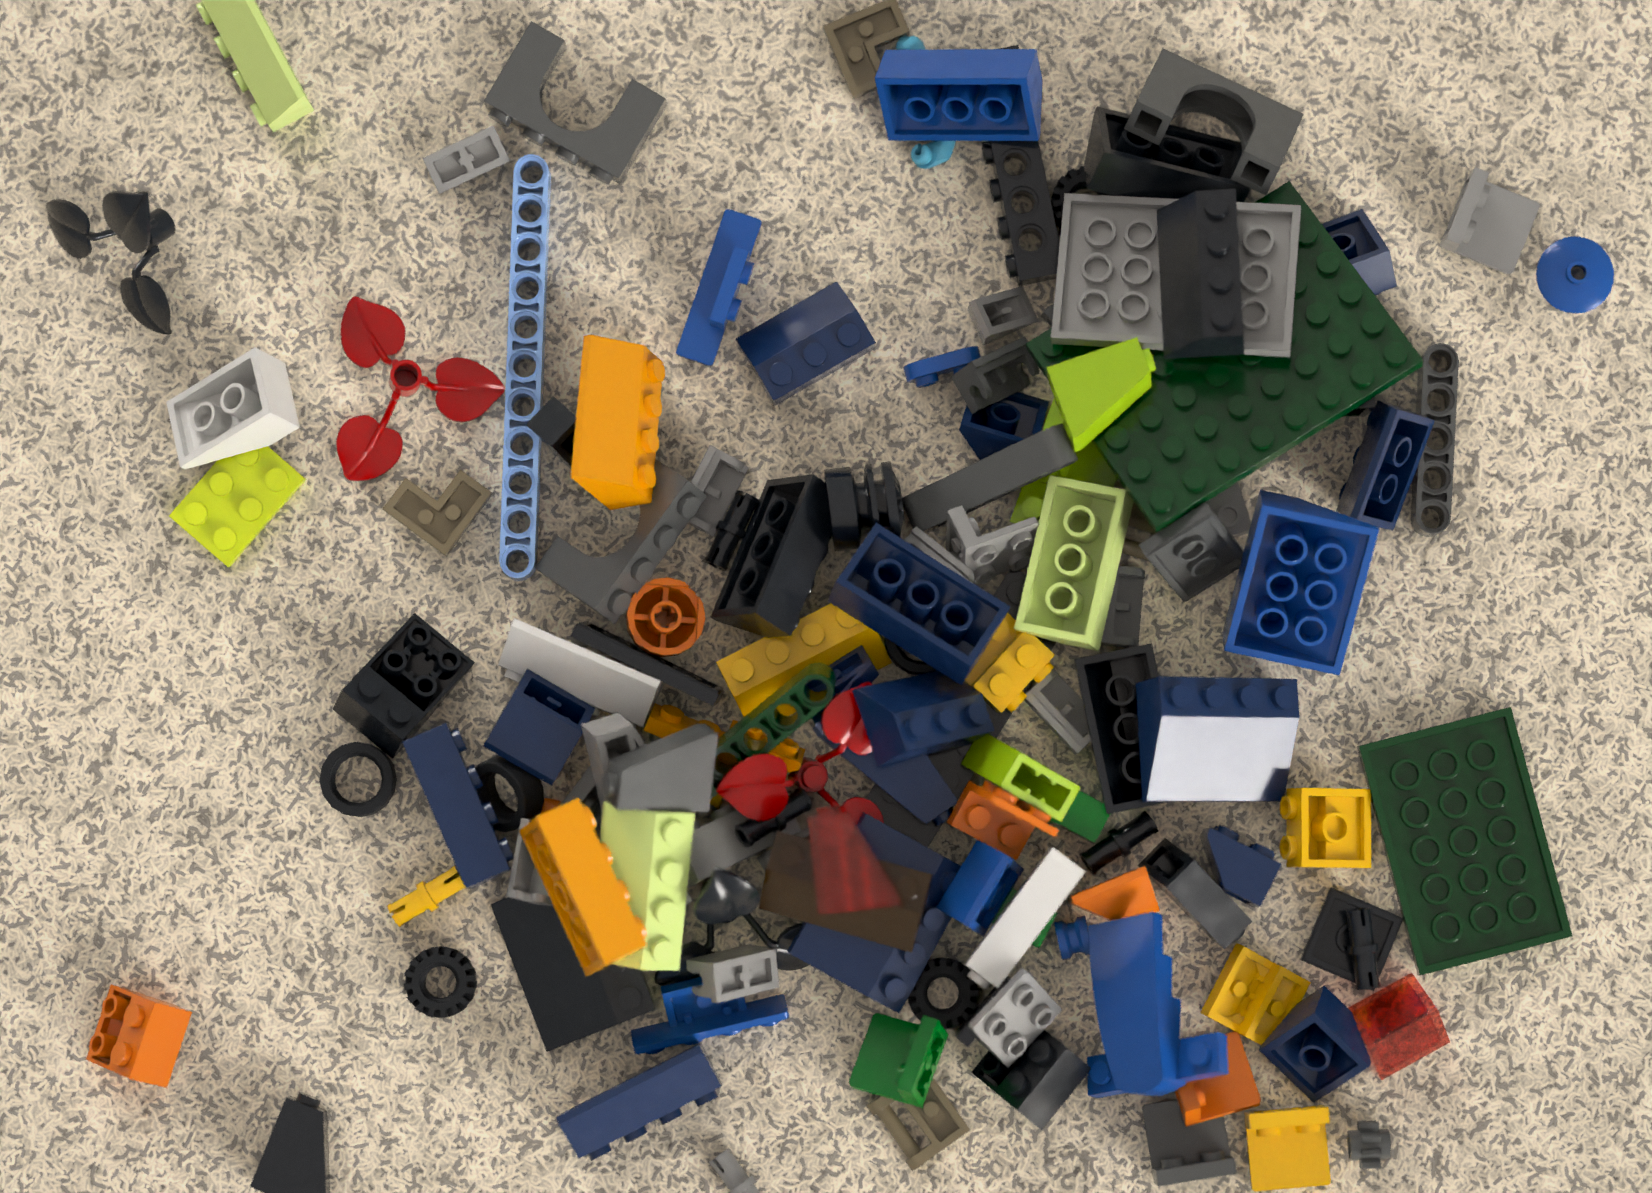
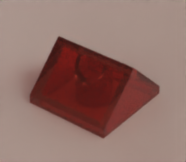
[1348,973,1450,1080]

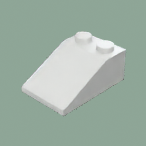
[166,347,300,469]

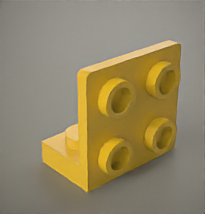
[1244,1105,1331,1191]

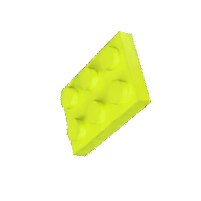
[169,446,306,567]

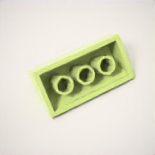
[196,0,314,132]
[1014,475,1133,651]
[599,801,695,970]

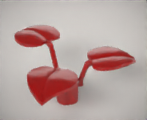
[336,296,505,481]
[716,682,884,849]

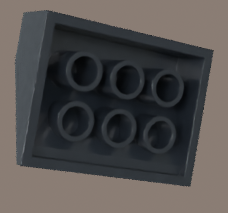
[491,897,657,1052]

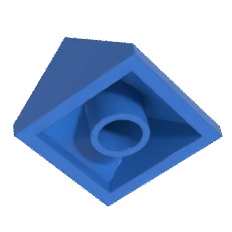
[936,840,1024,937]

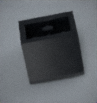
[971,1030,1091,1130]

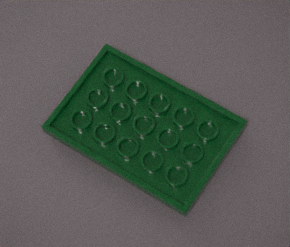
[1357,707,1573,976]

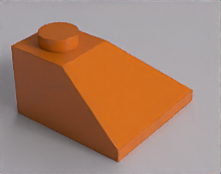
[1067,866,1160,921]

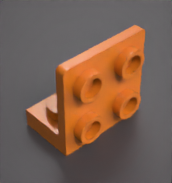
[947,780,1059,861]
[1174,1031,1261,1127]

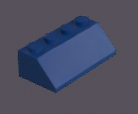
[875,49,1043,141]

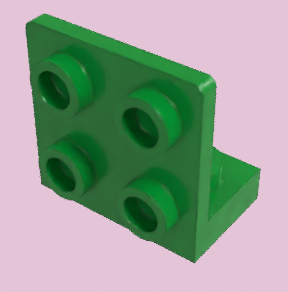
[849,1013,948,1108]

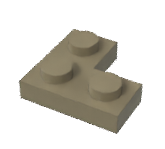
[823,0,910,99]
[383,469,493,557]

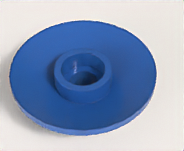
[1536,236,1614,313]

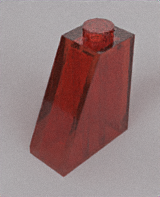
[808,806,902,915]

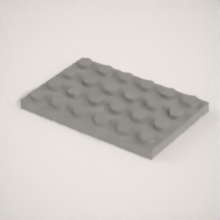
[1051,193,1301,357]

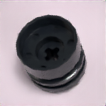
[824,461,904,551]

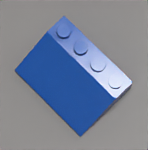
[1222,490,1379,676]

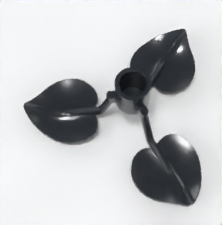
[46,191,176,335]
[654,867,809,986]

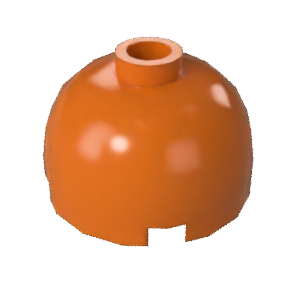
[625,577,705,657]

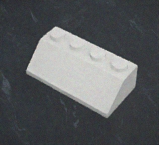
[498,618,663,728]

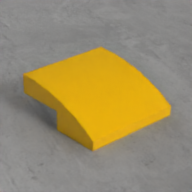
[1200,943,1311,1045]

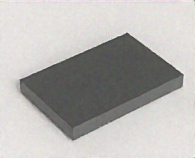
[1139,502,1244,602]

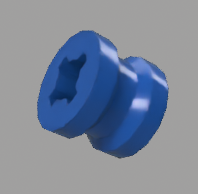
[1054,916,1089,960]

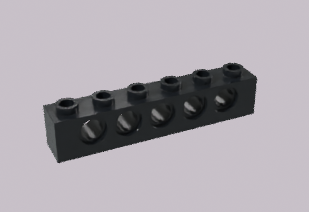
[981,45,1060,286]

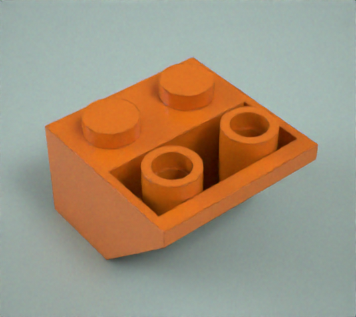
[86,984,192,1088]

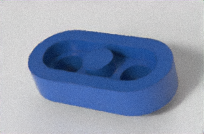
[903,346,981,388]

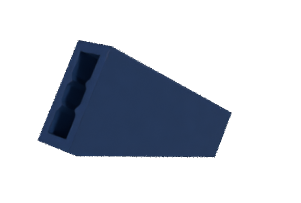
[812,726,958,827]

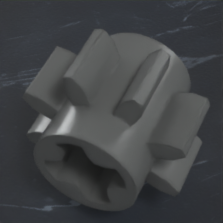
[1347,1121,1391,1169]

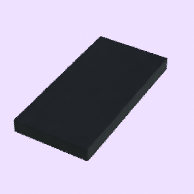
[571,621,725,706]

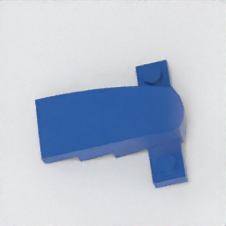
[1087,912,1228,1098]

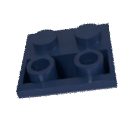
[483,669,596,786]
[1200,825,1282,907]

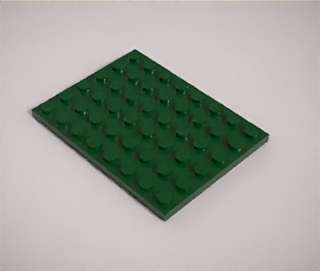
[1026,181,1423,533]

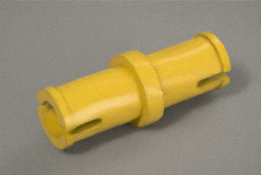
[387,865,465,927]

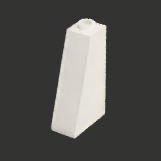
[965,847,1085,989]

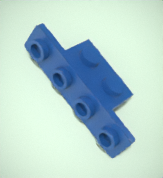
[676,209,762,367]
[631,977,789,1054]

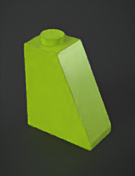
[1046,337,1156,452]
[961,734,1081,822]

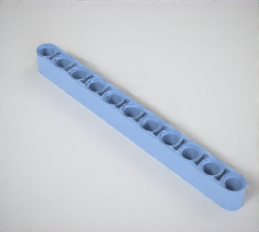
[499,154,551,581]

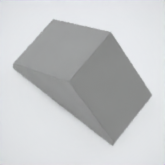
[968,286,1038,345]

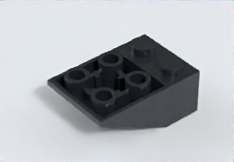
[333,613,475,759]

